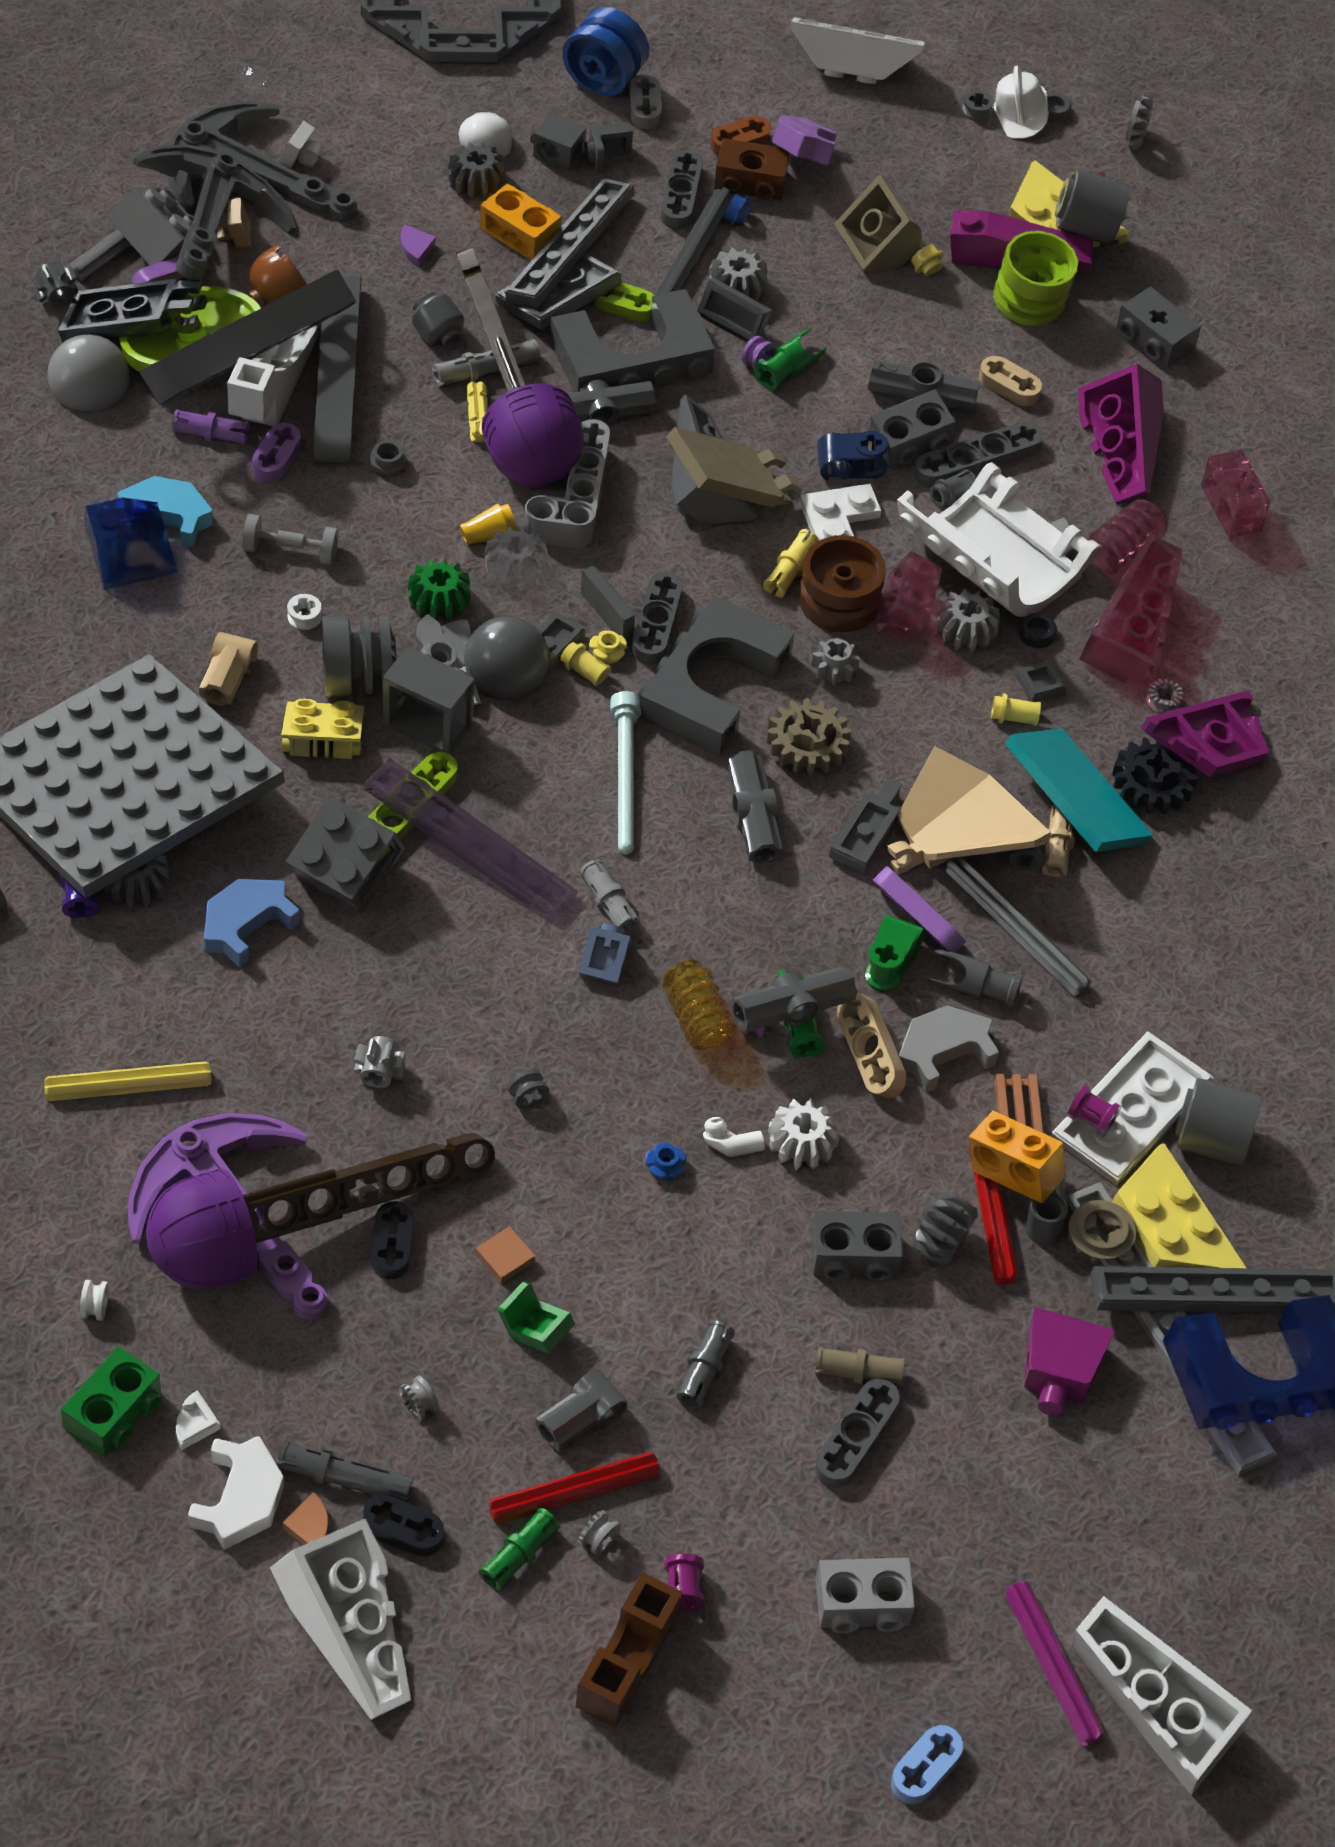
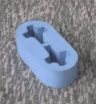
[891,1725,963,1804]

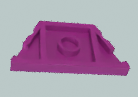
[1140,690,1269,777]

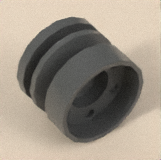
[322,614,397,697]

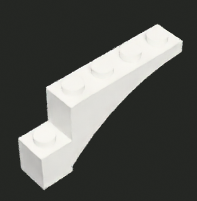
[227,323,322,426]

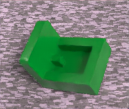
[498,1282,575,1354]

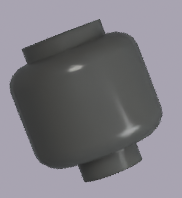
[412,292,465,347]

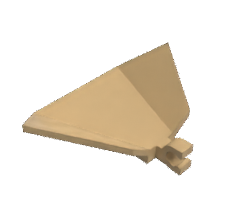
[888,746,1051,875]

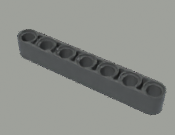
[140,269,357,406]
[314,272,361,464]

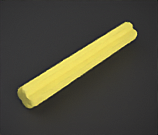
[44,1062,212,1101]

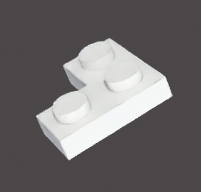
[799,484,881,540]

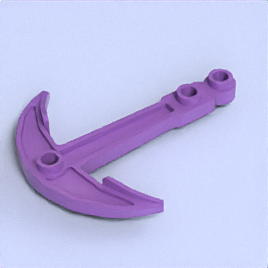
[128,1113,328,1320]

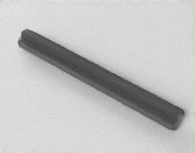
[654,188,733,295]
[945,856,1091,997]

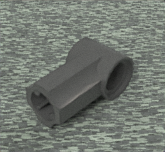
[1025,1165,1068,1246]
[535,1370,628,1452]

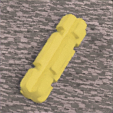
[467,382,488,443]

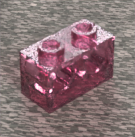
[1201,449,1270,538]
[874,551,942,644]

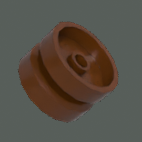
[799,535,886,632]

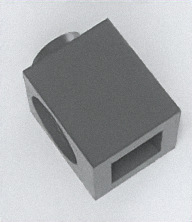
[531,113,587,171]

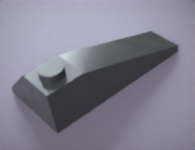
[671,395,758,525]

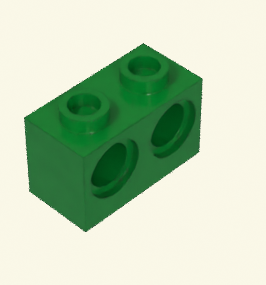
[61,1346,162,1457]

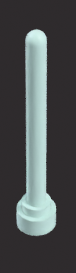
[610,691,641,855]

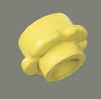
[911,245,944,276]
[589,631,627,664]

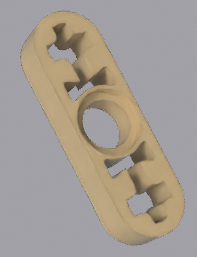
[837,992,906,1099]

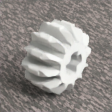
[768,1098,839,1171]

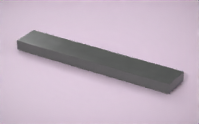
[505,179,635,308]
[1091,1266,1335,1314]

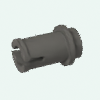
[930,469,976,507]

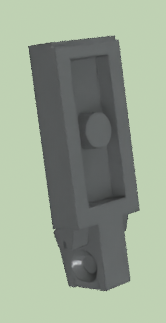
[829,777,902,873]

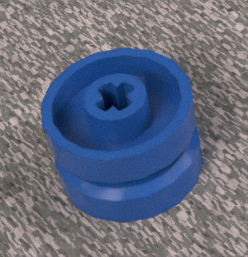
[562,7,650,97]

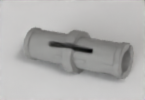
[580,859,640,932]

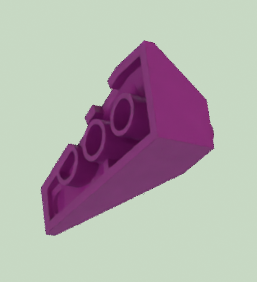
[950,210,1094,269]
[1078,364,1164,504]

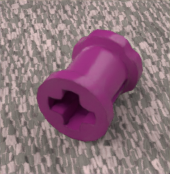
[1067,1085,1122,1137]
[664,1553,704,1611]

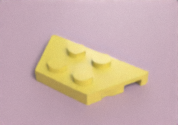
[1009,160,1130,248]
[1112,1143,1246,1268]

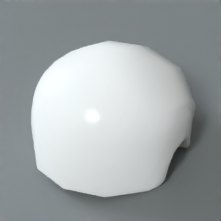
[459,112,512,157]

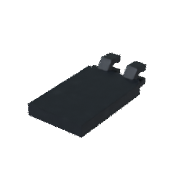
[58,279,208,343]

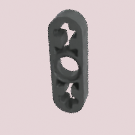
[661,150,703,229]
[632,572,683,664]
[815,1379,900,1488]

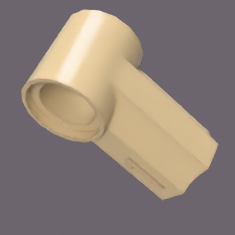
[199,632,258,706]

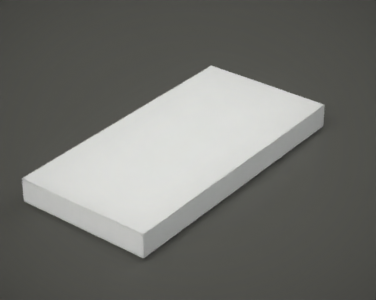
[1051,1031,1214,1186]

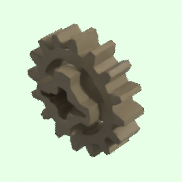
[766,698,851,775]

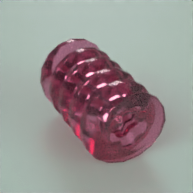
[1087,499,1168,575]

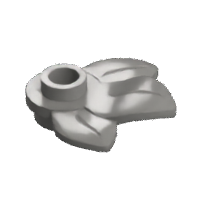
[416,615,471,669]

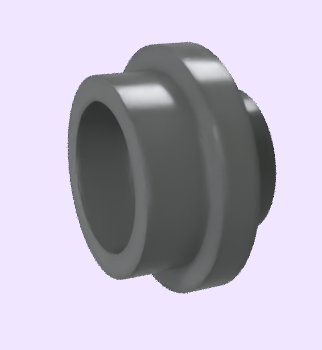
[370,440,406,475]

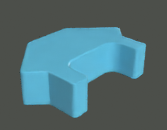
[117,476,213,547]

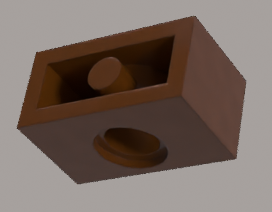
[714,138,790,200]

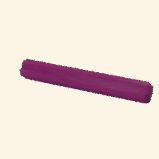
[1006,1581,1104,1747]

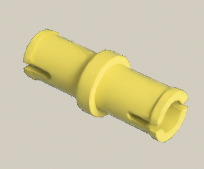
[763,529,819,598]

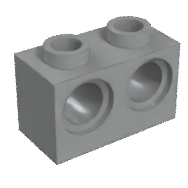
[816,1558,915,1634]

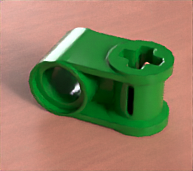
[865,914,925,992]

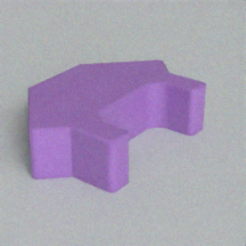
[772,115,837,165]

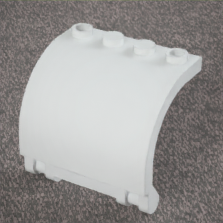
[897,462,1102,617]

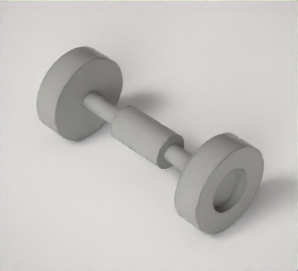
[242,514,339,565]

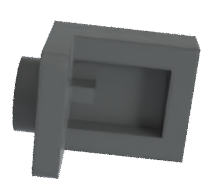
[584,122,633,174]

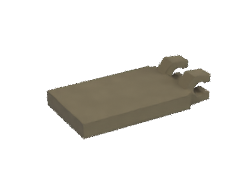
[666,427,803,508]

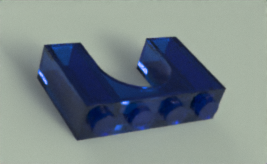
[1163,1295,1335,1430]

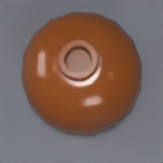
[249,244,307,308]

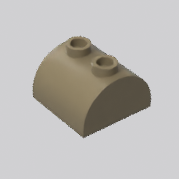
[834,174,922,274]

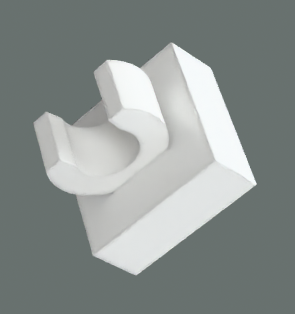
[278,121,323,168]

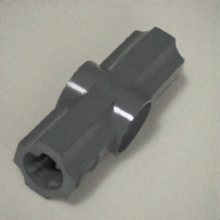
[868,360,980,412]
[568,380,656,426]
[728,751,783,864]
[731,966,858,1032]

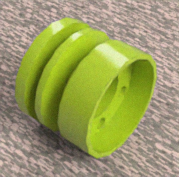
[993,231,1078,326]

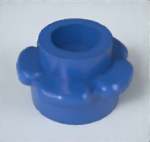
[722,194,752,226]
[645,1143,687,1181]

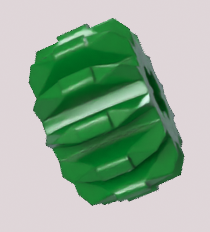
[407,558,471,622]

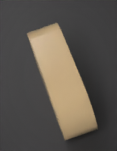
[979,356,1042,406]

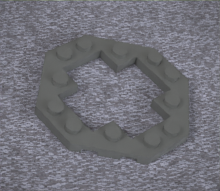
[360,0,561,62]

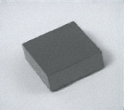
[1015,660,1067,702]

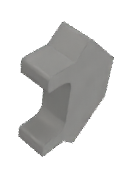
[899,1006,999,1092]

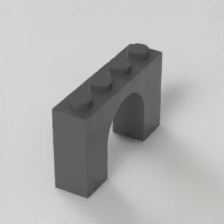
[550,289,715,392]
[638,595,795,756]

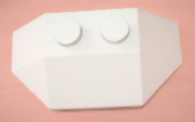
[790,18,925,84]

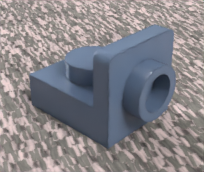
[578,923,632,985]

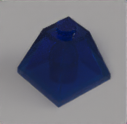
[84,497,178,590]

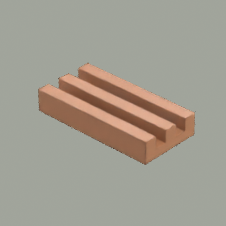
[994,1074,1043,1133]

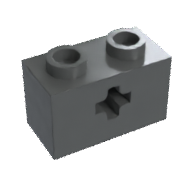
[1116,286,1201,368]

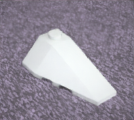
[270,1519,411,1720]

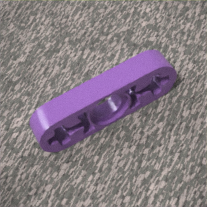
[872,866,966,953]

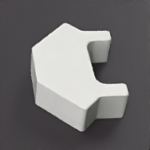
[188,1436,284,1549]

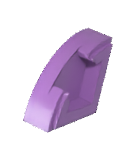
[400,224,436,266]

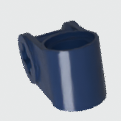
[817,431,888,480]

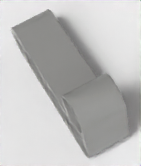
[524,419,610,548]

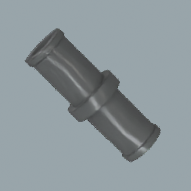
[676,1320,735,1408]

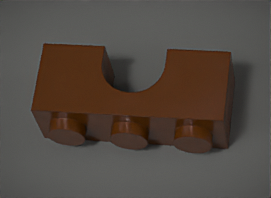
[575,1572,683,1728]

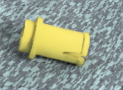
[560,642,611,687]
[991,693,1041,726]

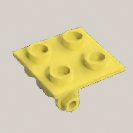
[281,699,365,759]

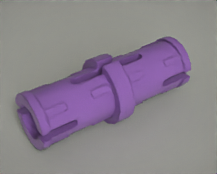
[172,409,250,445]

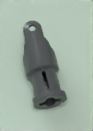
[927,950,1024,1009]

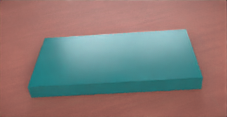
[1005,728,1153,852]

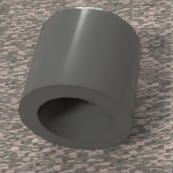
[1055,169,1130,245]
[1175,1078,1262,1167]

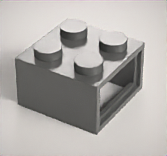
[383,646,475,755]
[286,795,405,913]

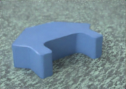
[204,879,300,967]

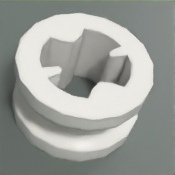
[287,594,322,630]
[80,1279,109,1321]

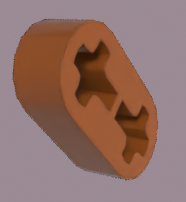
[710,116,771,156]

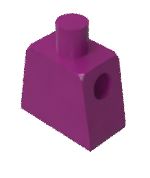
[1024,1307,1114,1416]

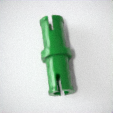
[479,1508,560,1591]

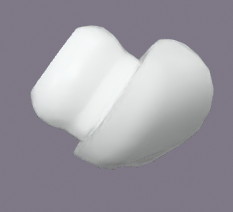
[703,1117,765,1157]

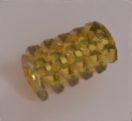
[662,959,737,1050]

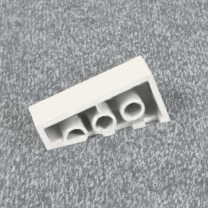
[1071,1596,1252,1796]

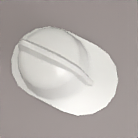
[994,66,1048,139]

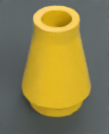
[460,503,518,546]

